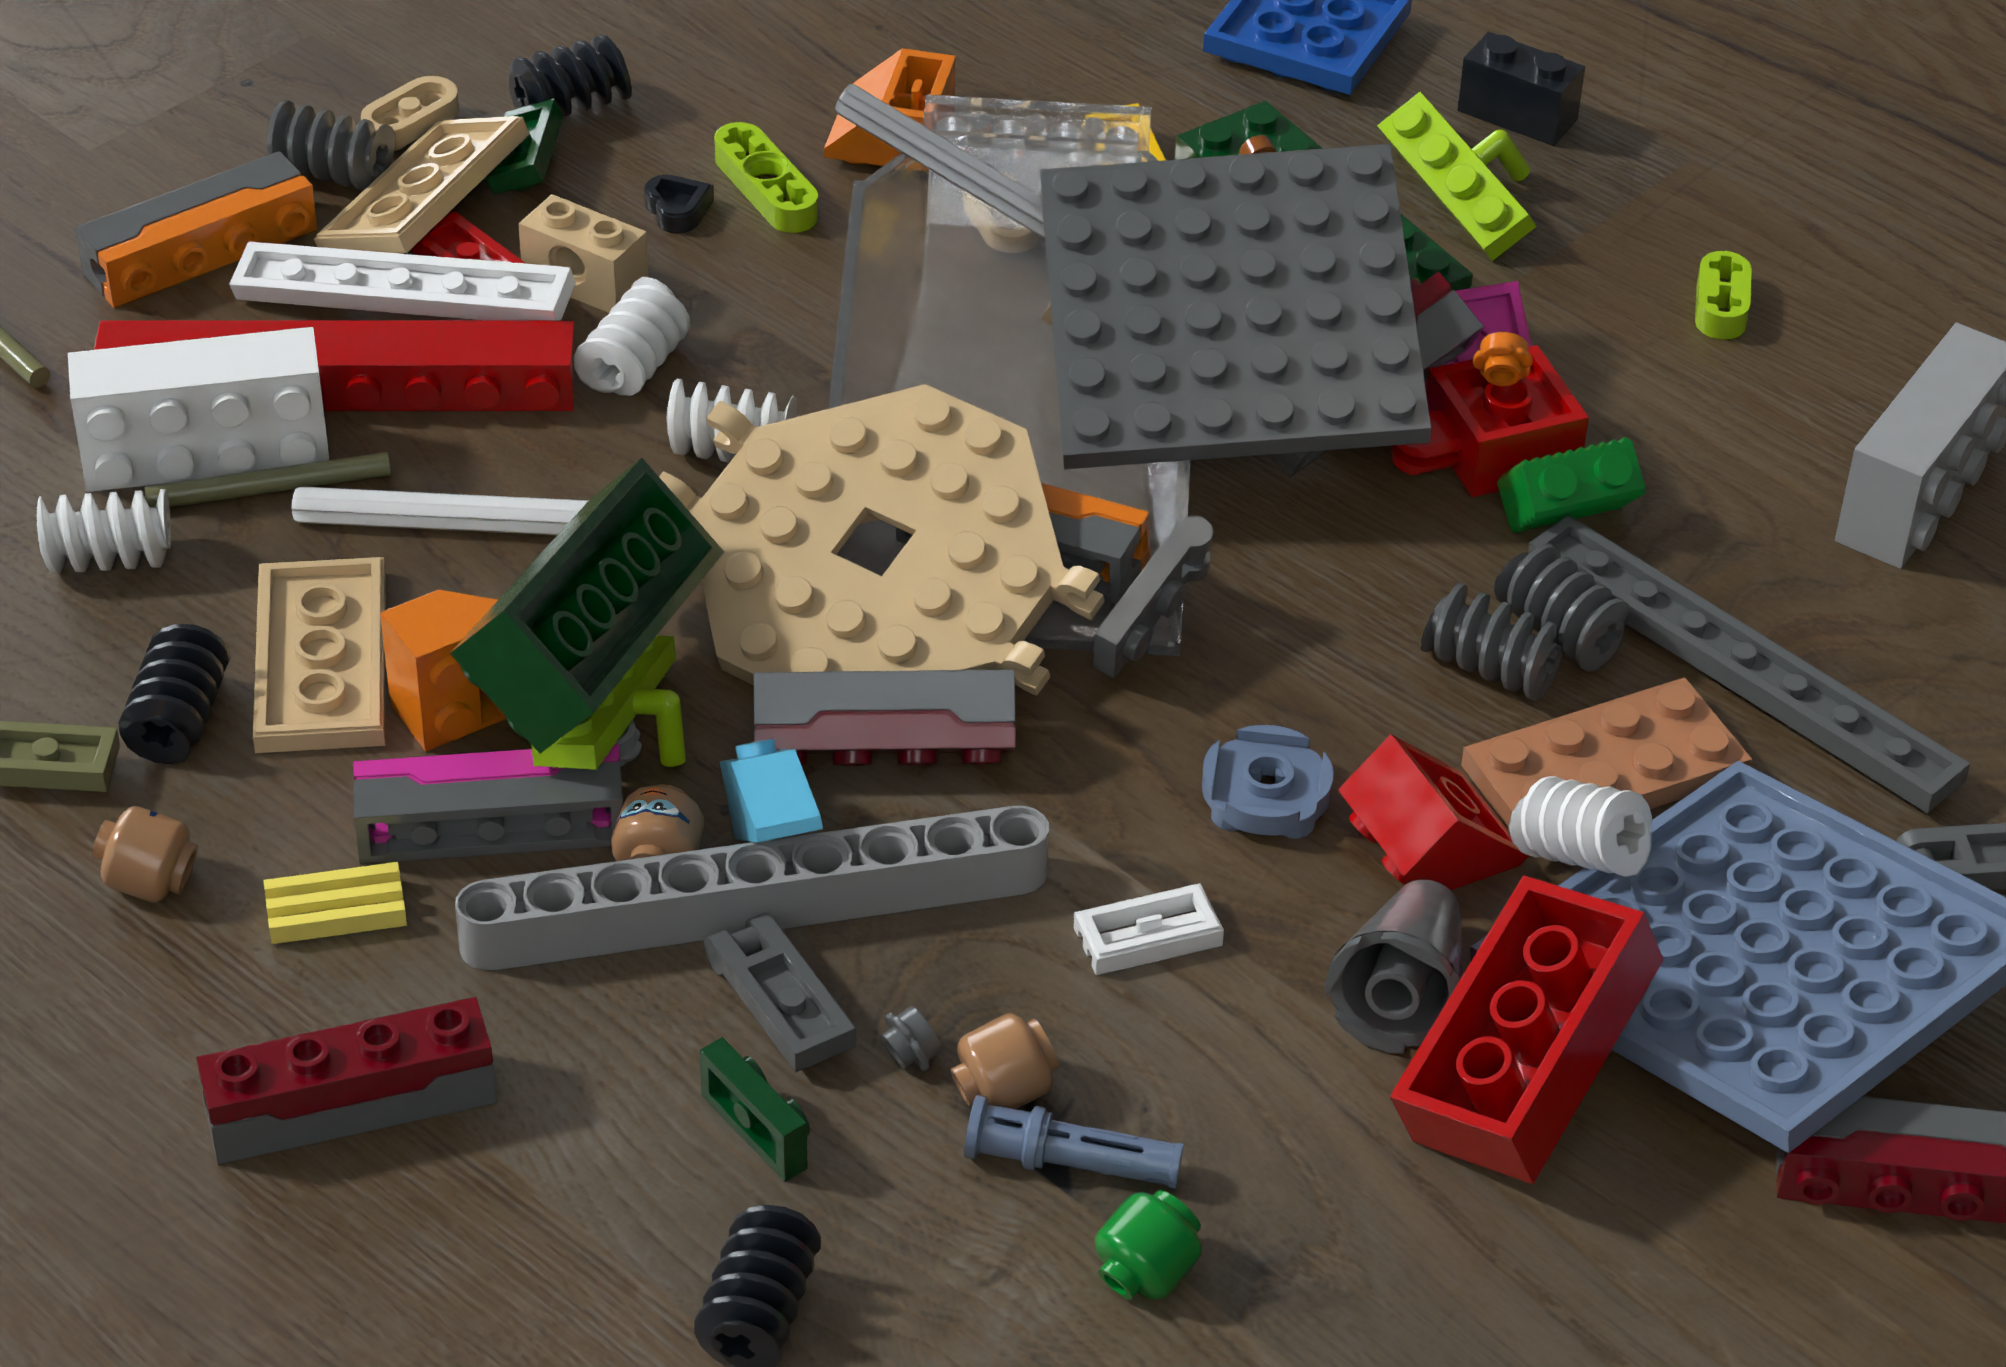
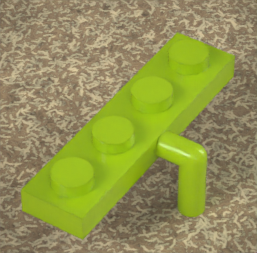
[1377,92,1537,261]
[531,635,686,770]

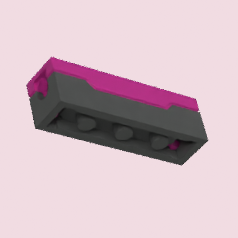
[353,743,623,864]

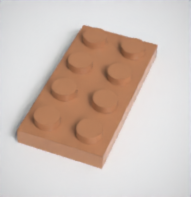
[1461,677,1752,828]

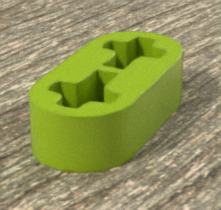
[1695,251,1752,340]

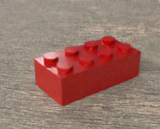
[1390,875,1664,1184]

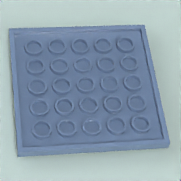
[1470,761,2006,1153]

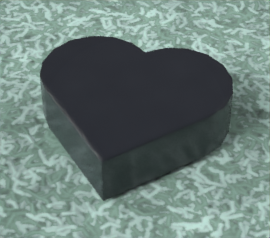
[644,174,714,234]

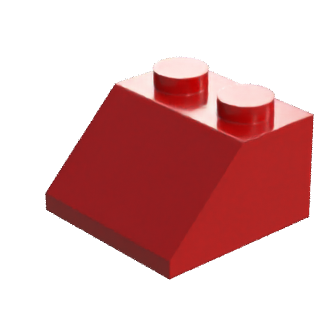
[1338,734,1529,890]

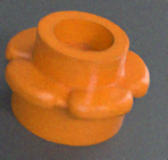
[1473,332,1533,386]

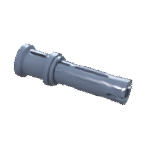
[964,1095,1184,1189]

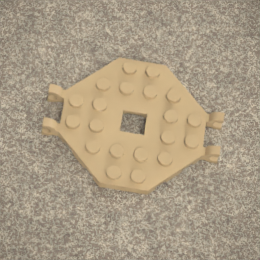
[659,384,1105,696]

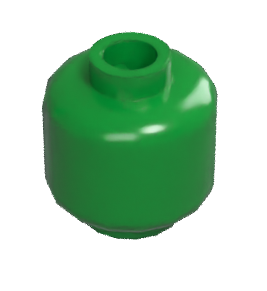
[1095,1190,1202,1300]

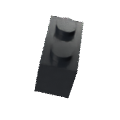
[1457,32,1585,146]

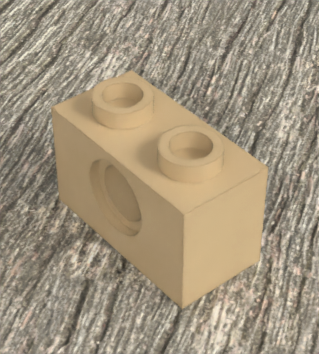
[519,194,649,313]

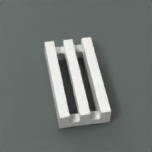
[1074,883,1224,976]

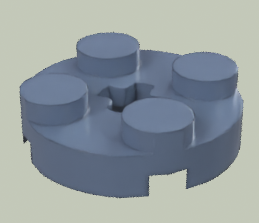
[1202,725,1333,839]

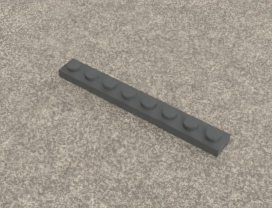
[1528,515,1970,813]

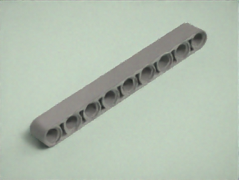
[455,806,1049,970]

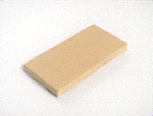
[314,116,530,254]
[253,557,386,753]

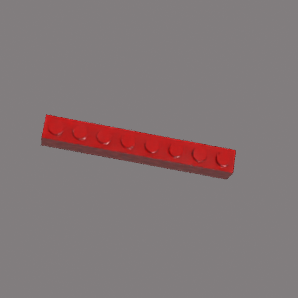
[94,320,576,411]

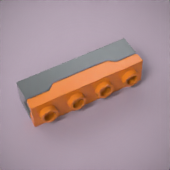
[75,151,318,308]
[895,483,1151,603]

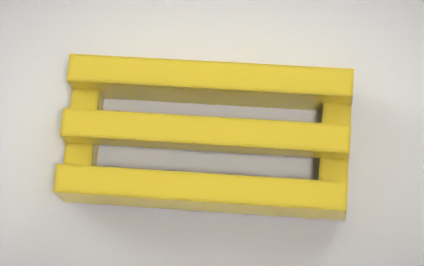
[263,862,407,945]

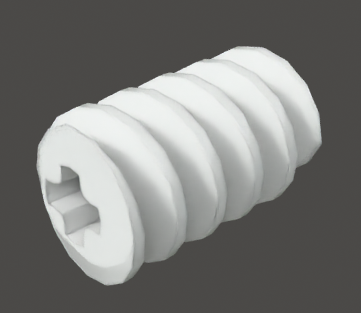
[574,276,691,396]
[667,378,798,463]
[37,489,171,574]
[1508,776,1652,877]

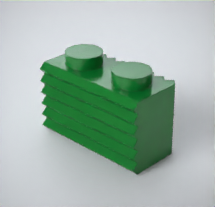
[1497,437,1646,533]

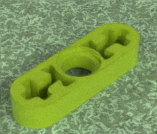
[714,122,818,233]

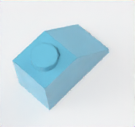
[720,739,823,843]

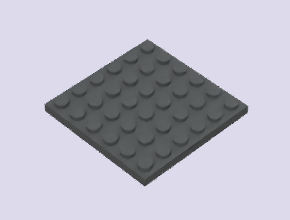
[1040,144,1431,470]

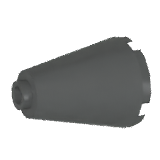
[1324,880,1463,1054]

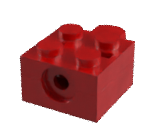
[1391,345,1589,497]

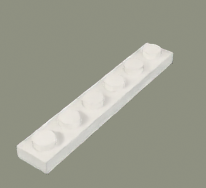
[229,242,575,320]

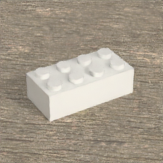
[68,327,329,492]

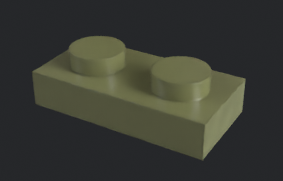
[0,721,120,792]

